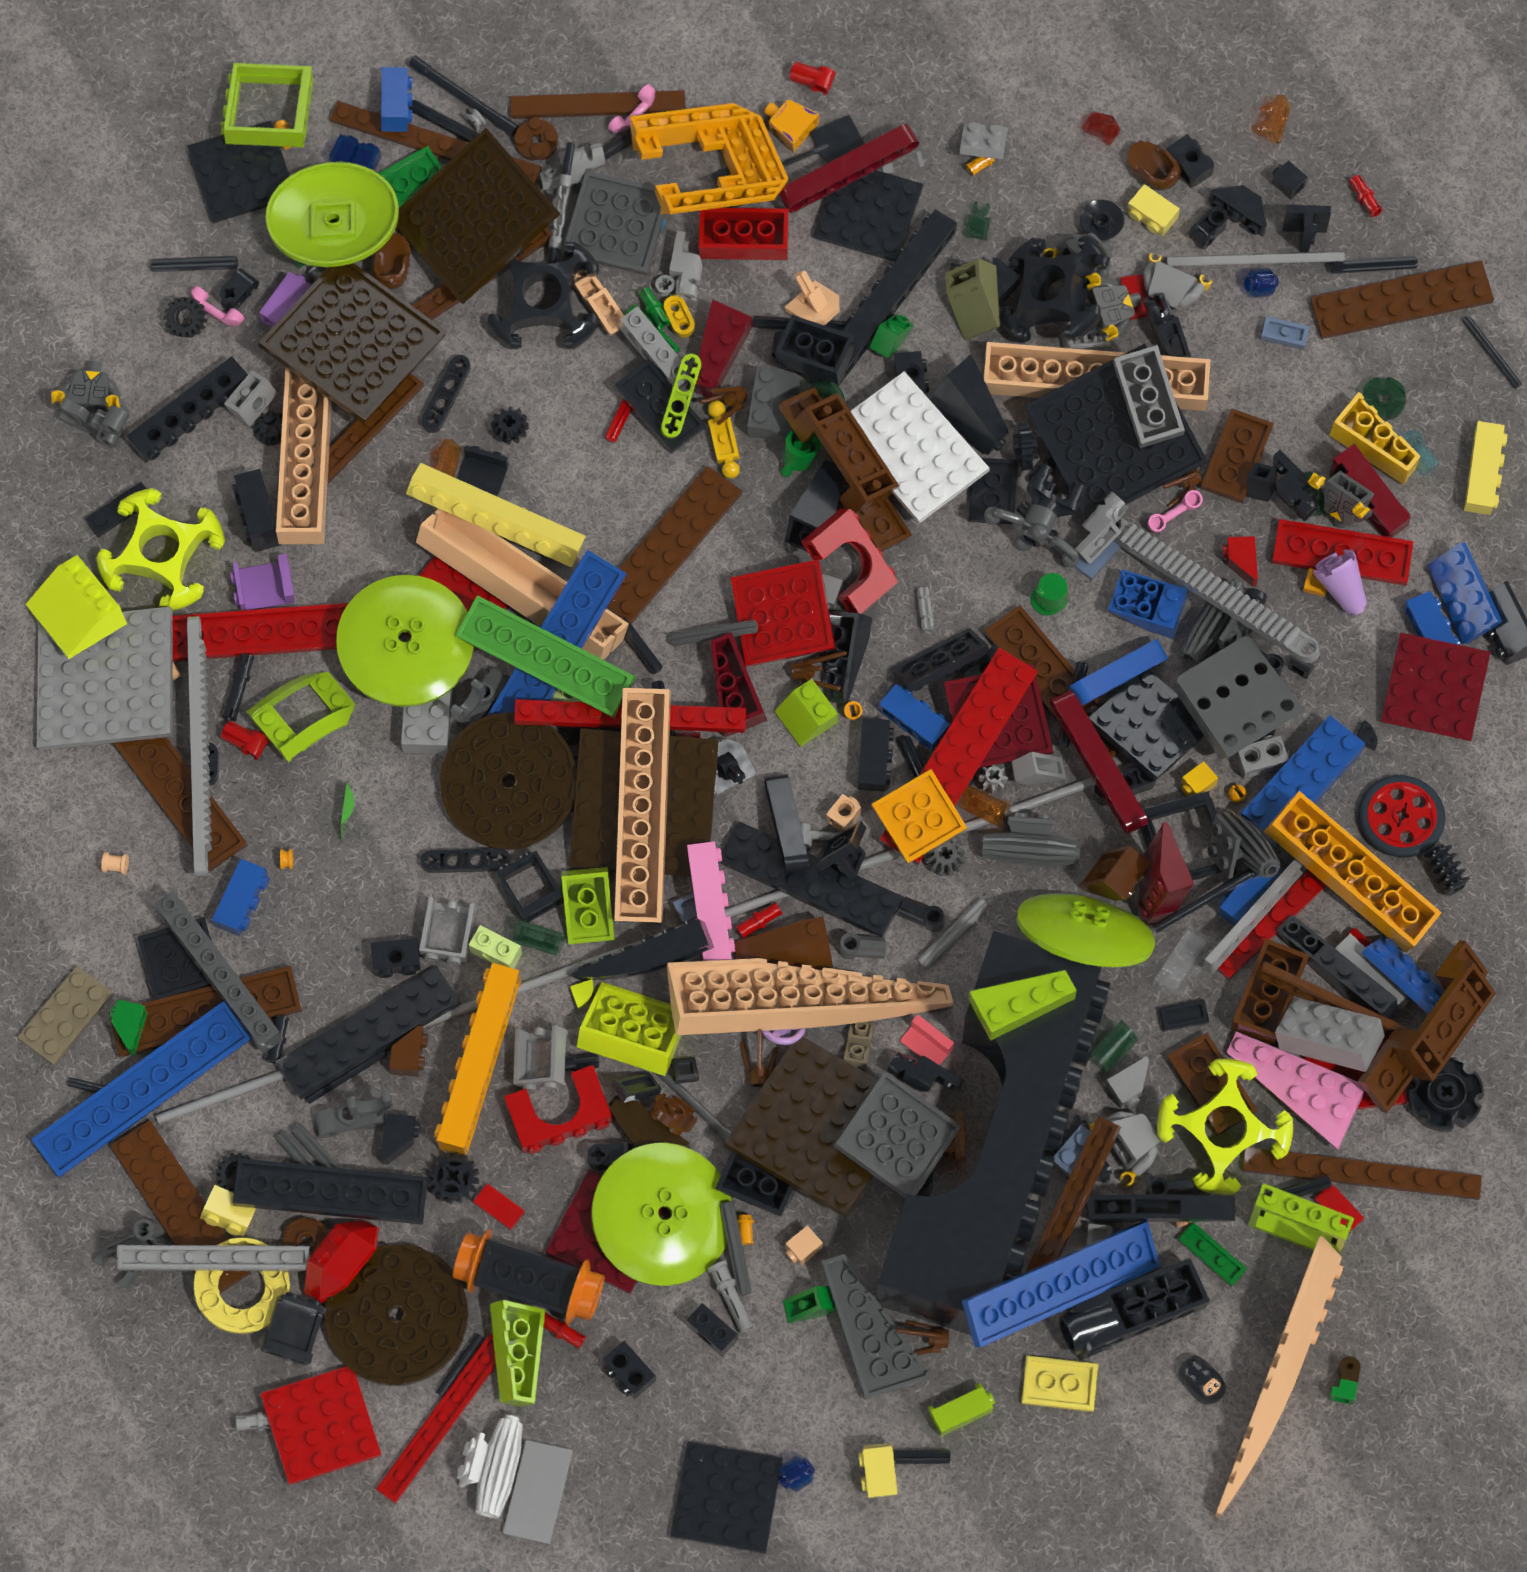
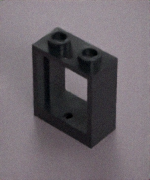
[496,850,564,925]

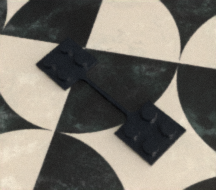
[711,115,865,208]

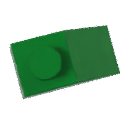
[109,999,148,1056]
[783,1286,836,1324]

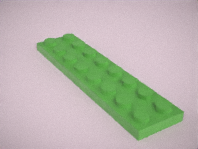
[455,595,636,718]

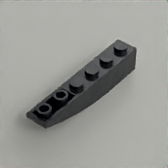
[1277,915,1398,1019]
[572,918,714,980]
[1089,1194,1235,1223]

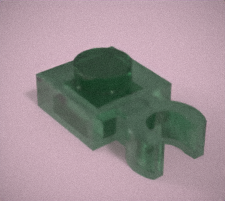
[965,201,991,241]

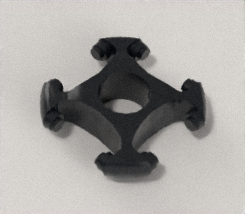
[999,235,1110,343]
[487,241,599,350]

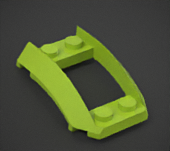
[246,671,355,763]

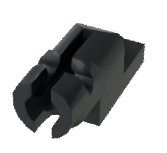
[1143,293,1191,358]
[1273,450,1319,522]
[887,1052,965,1092]

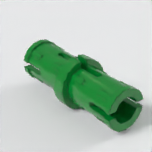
[638,287,670,330]

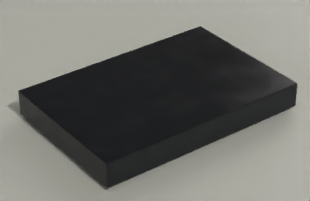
[969,458,1017,524]

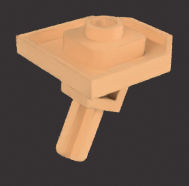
[785,270,840,325]

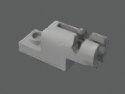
[539,143,606,190]
[669,231,703,303]
[1075,491,1129,564]

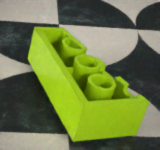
[969,970,1077,1040]
[490,1300,545,1407]

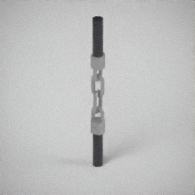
[548,142,575,264]

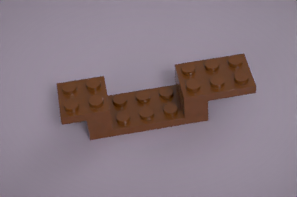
[778,387,912,552]
[1358,940,1496,1113]

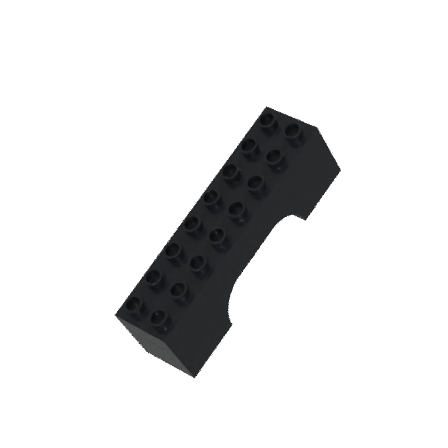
[877,931,1111,1336]

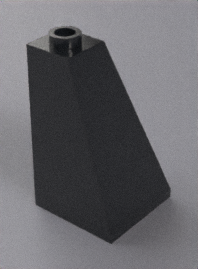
[930,355,1009,455]
[785,460,844,560]

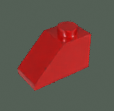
[1222,536,1258,586]

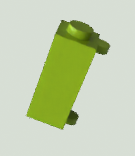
[927,1382,995,1437]

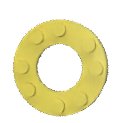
[193,1238,290,1334]

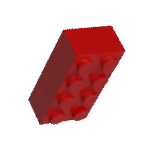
[699,208,789,260]

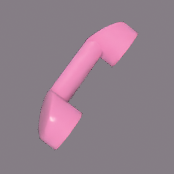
[608,84,655,134]
[191,286,245,326]
[1147,490,1203,533]

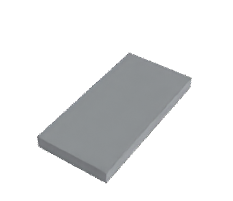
[503,1440,573,1545]

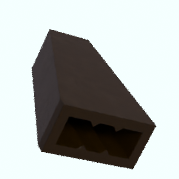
[609,1094,690,1149]

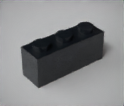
[858,718,894,792]

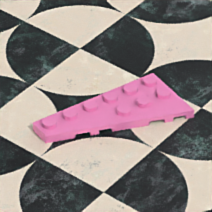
[1227,1032,1365,1150]

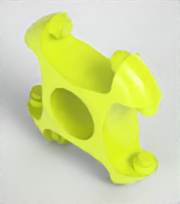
[96,488,225,611]
[1157,1059,1293,1195]

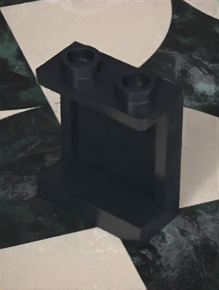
[261,1292,327,1366]

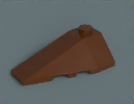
[734,916,833,970]

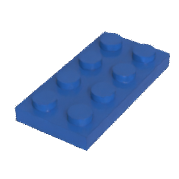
[1427,542,1502,644]
[1362,936,1446,1014]

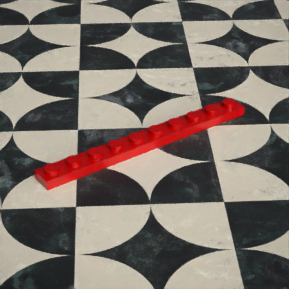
[515,700,746,733]

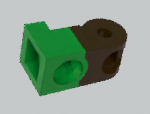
[1329,1356,1361,1405]

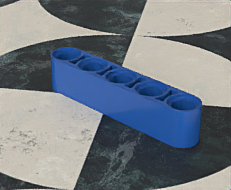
[1069,639,1169,706]

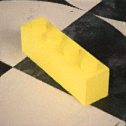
[1464,421,1508,515]

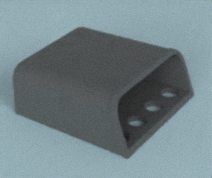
[1175,636,1306,759]

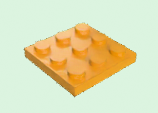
[871,769,967,865]

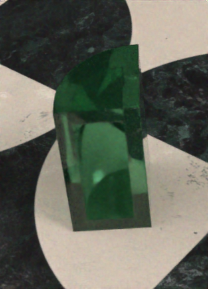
[513,920,566,956]
[1089,1020,1138,1075]

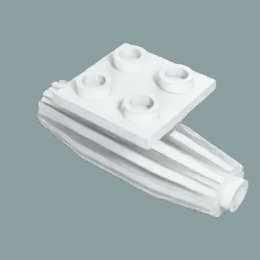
[457,1415,523,1519]

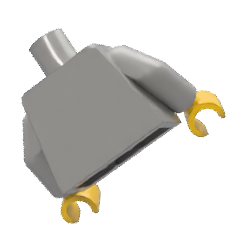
[1143,253,1212,310]
[1089,1112,1161,1187]

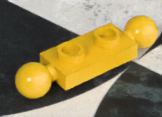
[708,401,740,479]

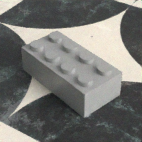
[1113,345,1185,448]
[401,689,453,754]
[1275,997,1384,1072]

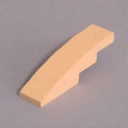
[573,269,624,336]

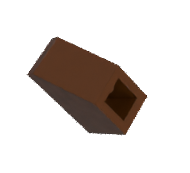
[389,1026,428,1077]

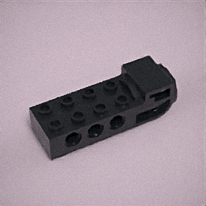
[1059,1258,1210,1360]

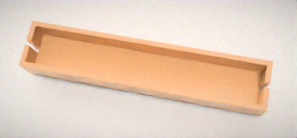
[416,509,629,660]

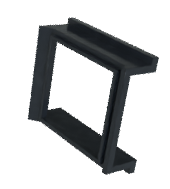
[1140,791,1237,880]

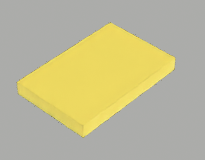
[1021,1355,1098,1412]

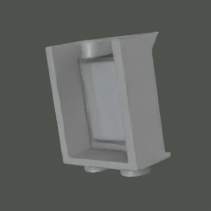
[419,897,477,965]
[513,1025,569,1092]

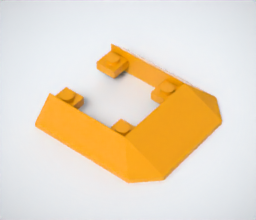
[630,103,789,214]

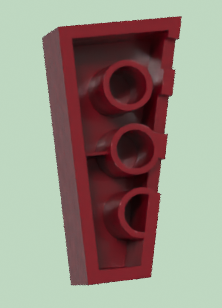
[693,299,753,398]
[1329,443,1411,537]
[710,632,767,737]

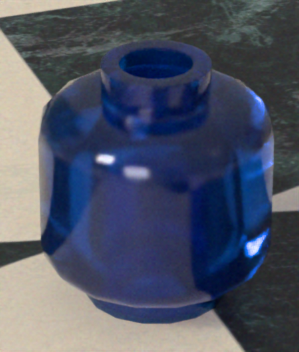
[1244,268,1279,298]
[778,1455,816,1492]

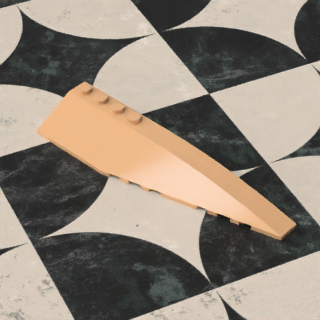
[667,958,954,1035]
[1215,1236,1344,1518]

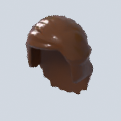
[1126,140,1180,191]
[370,233,411,290]

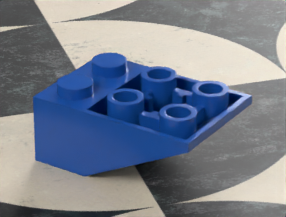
[1108,570,1187,639]

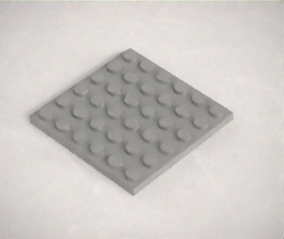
[37,607,173,750]

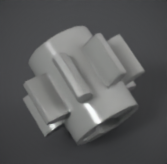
[978,765,1008,795]

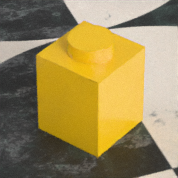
[1181,761,1218,797]

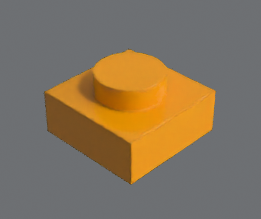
[1303,568,1327,597]

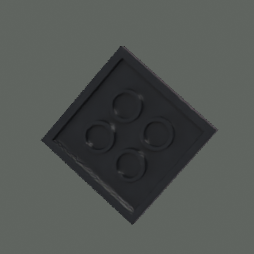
[137,917,212,1001]

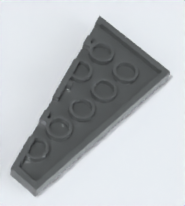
[821,1254,934,1400]

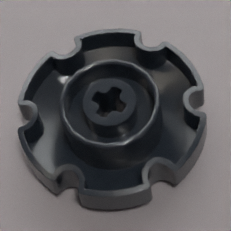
[1407,1057,1484,1132]

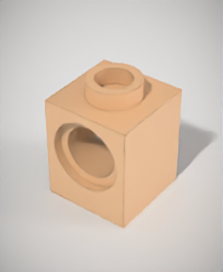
[826,794,861,831]
[785,1225,823,1266]

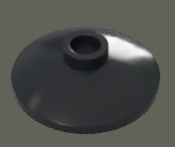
[1080,200,1124,240]

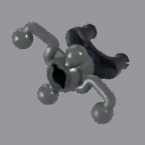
[984,464,1086,568]

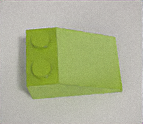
[561,867,615,945]

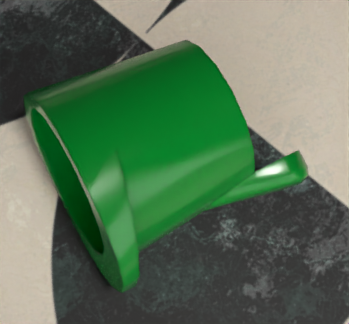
[781,430,821,477]
[1031,573,1069,616]

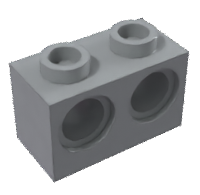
[1235,735,1289,780]

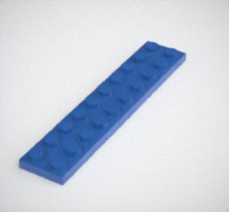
[487,550,627,716]
[31,1001,252,1178]
[962,1221,1161,1347]

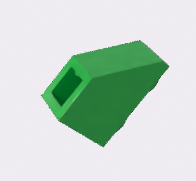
[869,314,914,358]

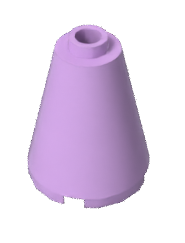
[1313,550,1367,615]

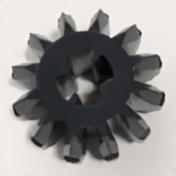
[491,406,529,445]

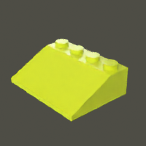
[26,555,127,659]
[577,982,681,1076]

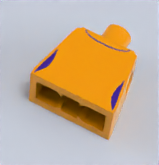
[764,100,819,153]

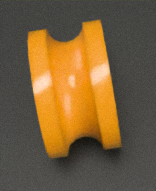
[280,849,294,870]

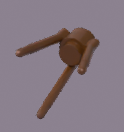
[700,385,747,425]
[1163,469,1201,508]
[791,651,847,691]
[740,1029,778,1087]
[896,1320,949,1355]

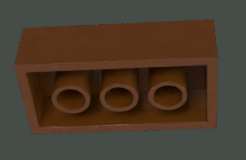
[1230,938,1309,1046]

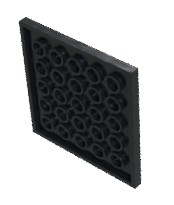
[1025,343,1208,520]

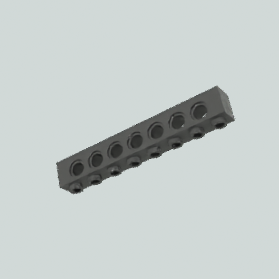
[154,891,282,1054]

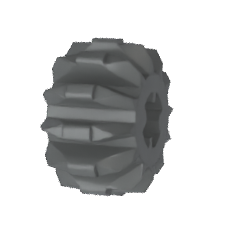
[926,838,965,876]

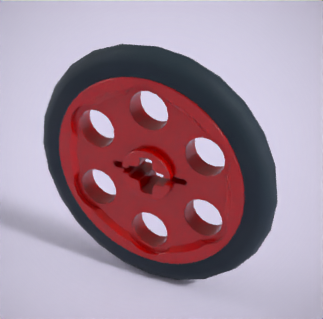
[1358,775,1446,858]

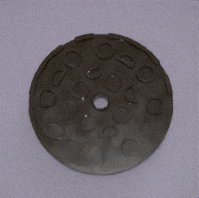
[440,712,577,850]
[325,1244,468,1386]

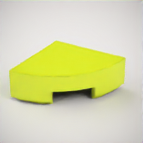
[570,979,594,1010]

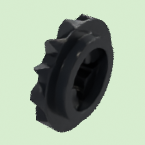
[253,411,283,446]

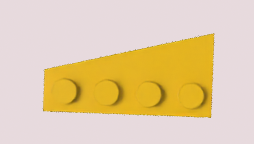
[1329,392,1421,485]

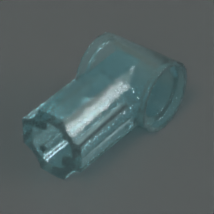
[1403,430,1440,476]

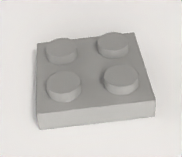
[960,122,1008,159]

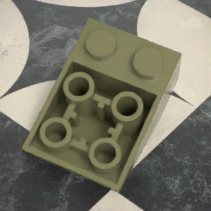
[945,258,1000,340]

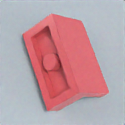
[901,1014,954,1065]

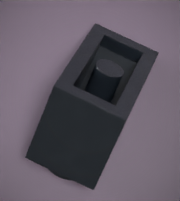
[381,1113,420,1165]

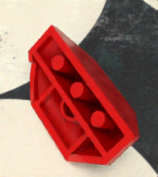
[304,1219,379,1303]

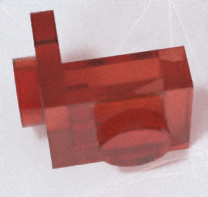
[1081,111,1121,146]

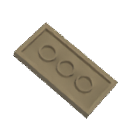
[17,966,114,1066]

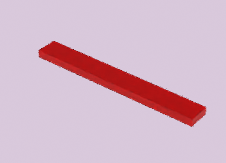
[376,1334,496,1504]

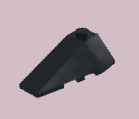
[819,610,872,704]

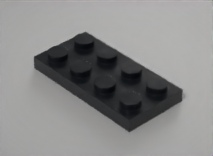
[614,358,706,454]
[890,628,990,693]

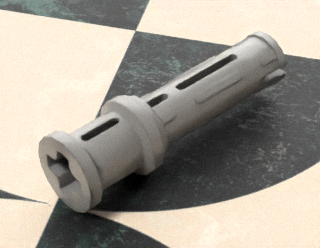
[707,1261,754,1333]

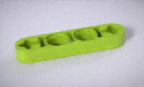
[660,354,701,439]

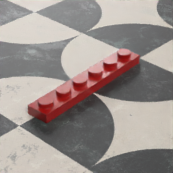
[1217,870,1326,980]

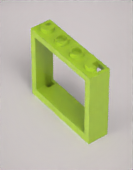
[221,63,313,147]
[1248,1183,1354,1255]

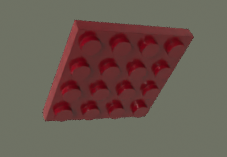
[1381,632,1491,742]
[943,664,1054,769]
[546,1169,671,1295]

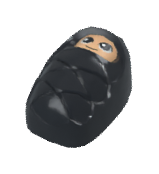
[1178,1355,1226,1405]

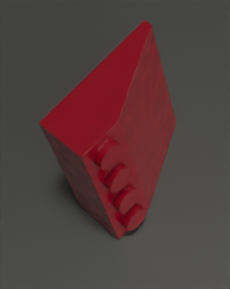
[1138,822,1194,926]

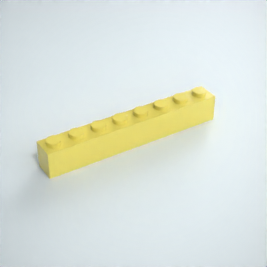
[406,463,586,567]

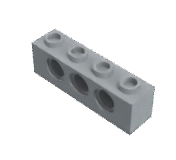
[618,306,693,390]

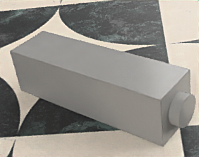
[1335,934,1411,1010]

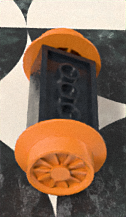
[453,1229,605,1325]

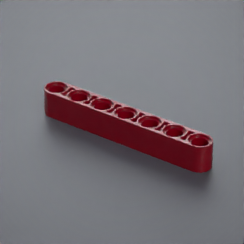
[778,124,920,213]
[1050,690,1148,835]

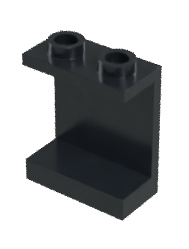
[457,446,509,497]

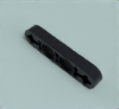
[422,355,471,433]
[420,848,511,873]

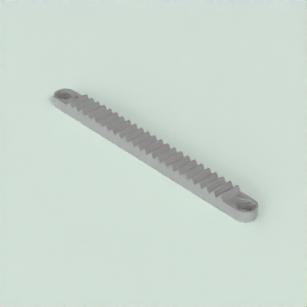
[1113,517,1320,663]
[187,616,212,877]

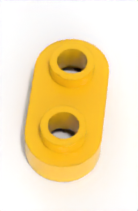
[664,295,695,338]

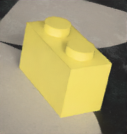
[1127,184,1180,237]
[200,1185,256,1237]
[859,1443,897,1498]

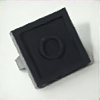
[1282,205,1331,252]
[816,821,867,880]

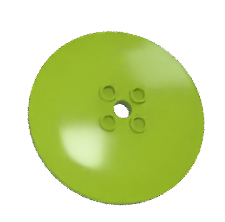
[266,162,399,267]
[336,575,474,707]
[1016,893,1155,967]
[591,1143,732,1286]

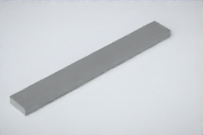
[1165,251,1345,266]
[1205,858,1307,975]
[117,1245,310,1271]

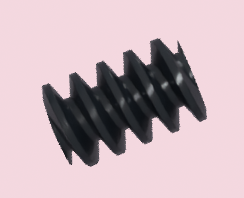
[1424,845,1470,896]

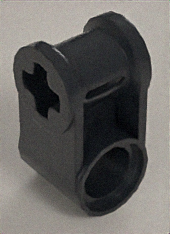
[1187,207,1228,249]
[220,268,259,311]
[587,1143,632,1170]

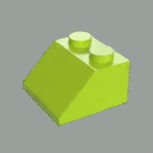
[774,679,838,747]

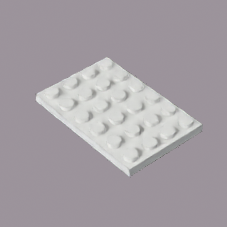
[851,372,989,523]

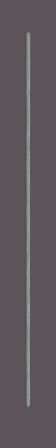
[156,762,1137,1124]

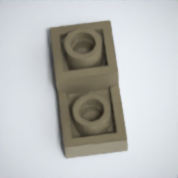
[844,1021,875,1069]

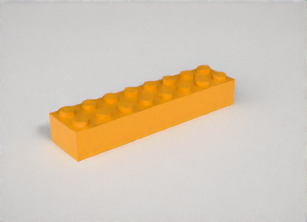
[1264,791,1442,953]
[434,963,521,1156]

